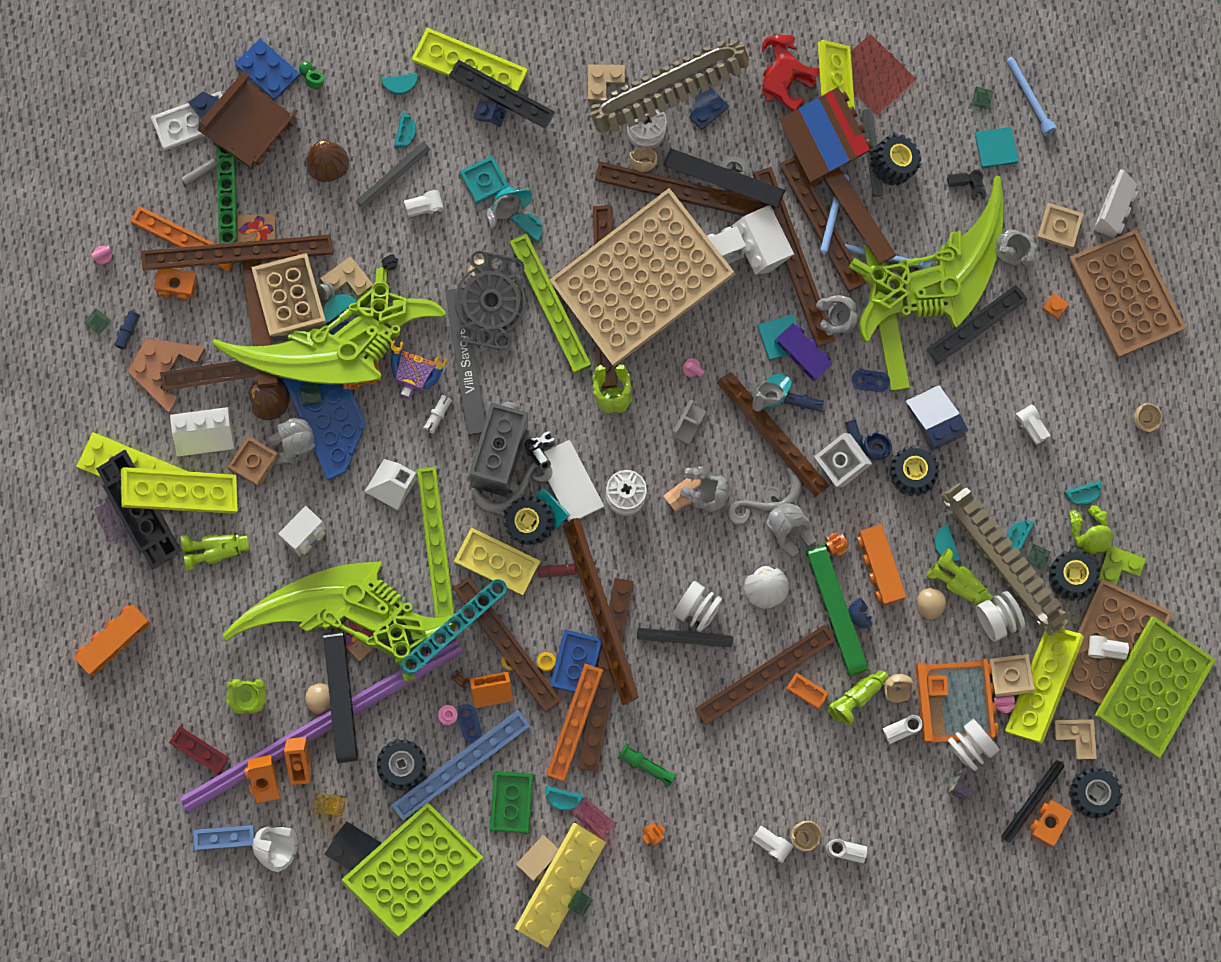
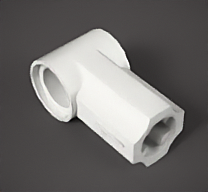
[404,190,444,217]
[1015,405,1051,445]
[1088,636,1129,660]
[882,715,922,744]
[751,826,793,863]
[826,839,867,864]

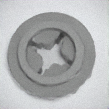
[720,157,749,176]

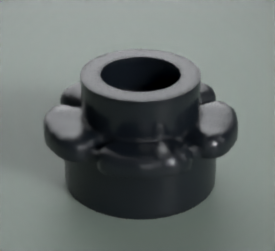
[381,254,399,271]

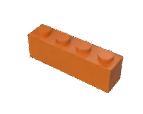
[856,524,906,607]
[74,604,151,677]

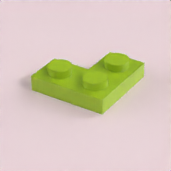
[1098,546,1146,585]

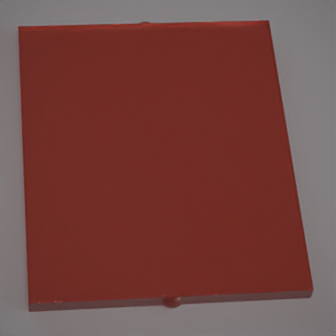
[851,34,916,114]

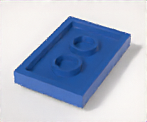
[234,38,300,101]
[550,629,601,693]

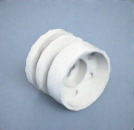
[627,108,667,149]
[606,470,647,516]
[673,581,722,633]
[976,591,1025,642]
[948,718,1000,771]

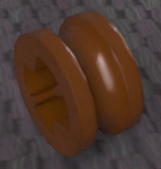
[450,670,470,688]

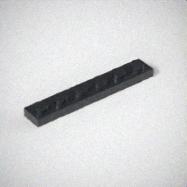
[449,59,555,129]
[926,285,1027,364]

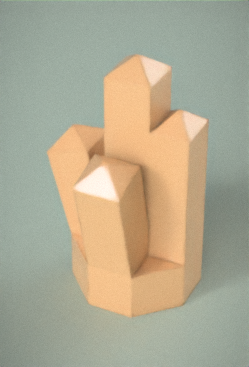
[664,478,701,512]

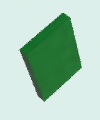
[489,771,533,834]

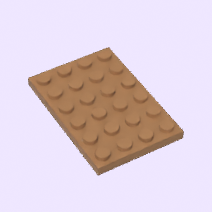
[1068,229,1186,358]
[1064,579,1173,705]

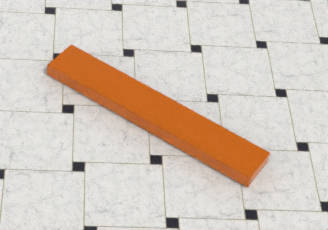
[130,206,234,272]
[546,664,603,782]

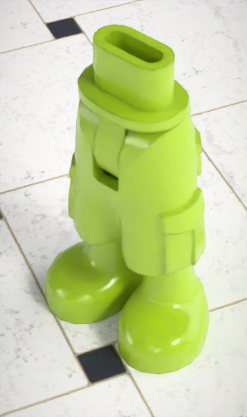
[181,534,250,571]
[926,548,993,605]
[827,670,889,726]

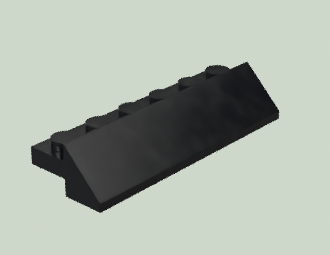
[96,449,182,569]
[324,821,432,918]

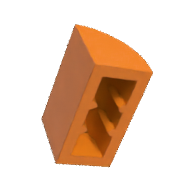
[470,671,514,708]

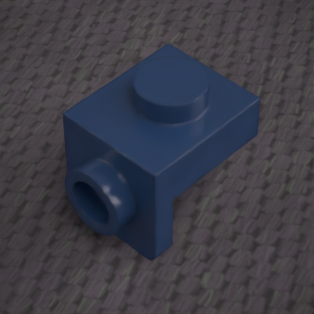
[473,101,506,127]

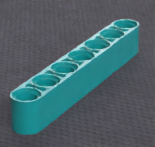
[400,579,507,676]

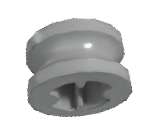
[317,281,335,300]

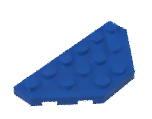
[283,378,366,481]

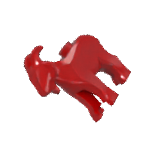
[762,34,820,112]

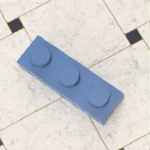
[193,825,255,851]

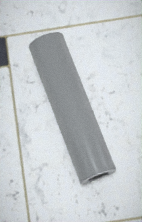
[182,159,217,186]

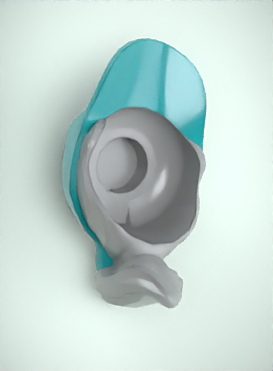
[486,187,532,229]
[752,373,792,412]

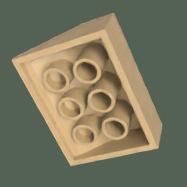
[252,253,327,336]

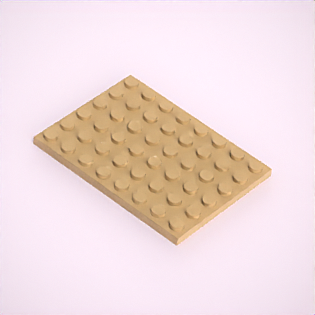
[549,188,735,366]

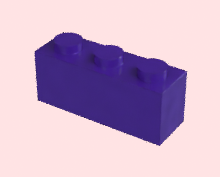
[774,323,832,382]

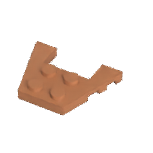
[128,339,205,413]

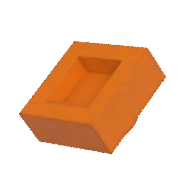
[1042,293,1069,320]
[927,676,948,697]

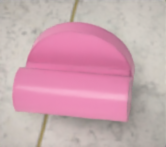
[91,246,112,265]
[683,358,704,377]
[994,695,1015,713]
[438,705,458,726]

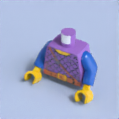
[391,340,448,399]

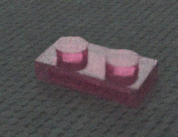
[571,798,615,839]

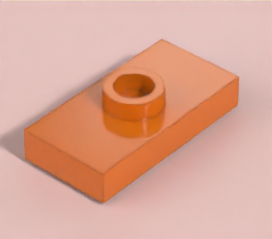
[785,672,829,710]

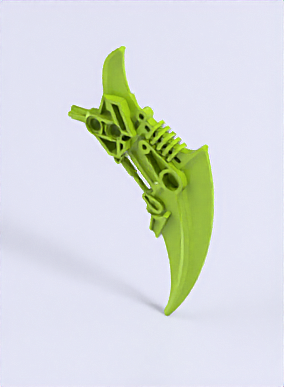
[849,176,1003,343]
[213,267,445,384]
[223,561,458,682]

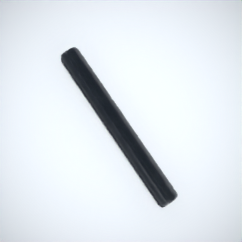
[637,628,733,647]
[1001,760,1065,843]

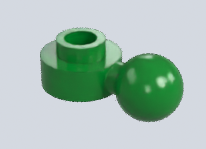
[299,61,325,89]

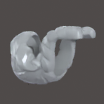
[996,229,1037,266]
[816,295,859,335]
[269,418,315,464]
[680,466,730,512]
[766,503,816,557]

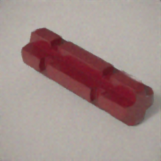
[539,563,577,578]

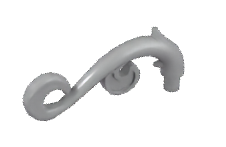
[471,462,553,516]
[728,468,802,525]

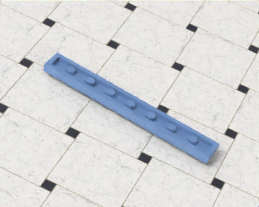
[391,710,530,820]

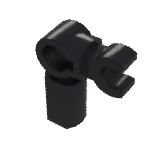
[947,170,986,201]
[524,431,556,471]

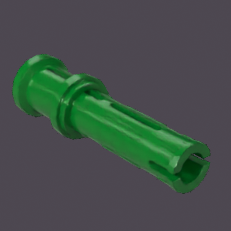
[617,744,676,786]

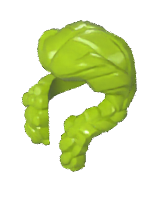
[593,364,633,413]
[1069,505,1114,555]
[226,679,267,714]

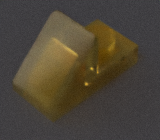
[312,794,346,818]

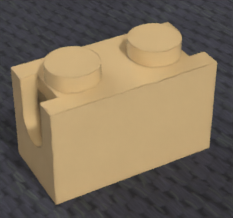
[516,835,559,882]

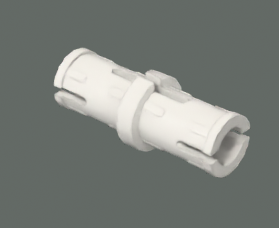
[423,395,452,434]

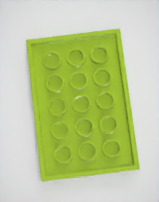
[1095,617,1216,758]
[341,803,483,939]

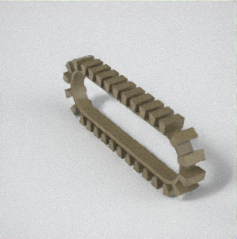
[590,41,749,133]
[942,483,1068,636]

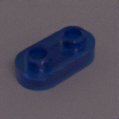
[852,369,890,392]
[457,704,482,743]

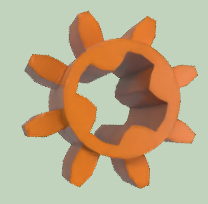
[825,532,849,557]
[642,822,666,846]

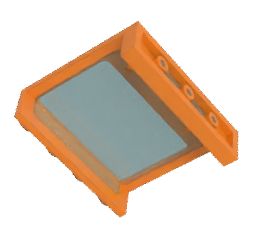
[915,659,998,743]

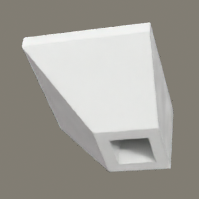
[365,459,417,510]

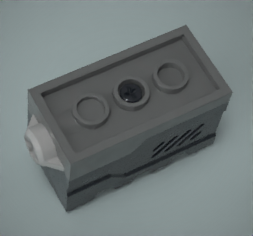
[469,402,528,497]

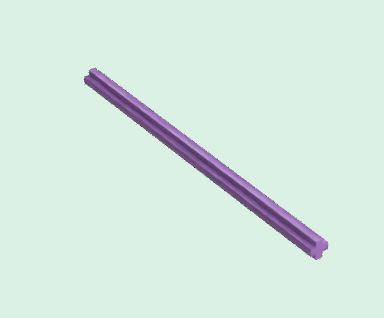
[180,639,463,813]

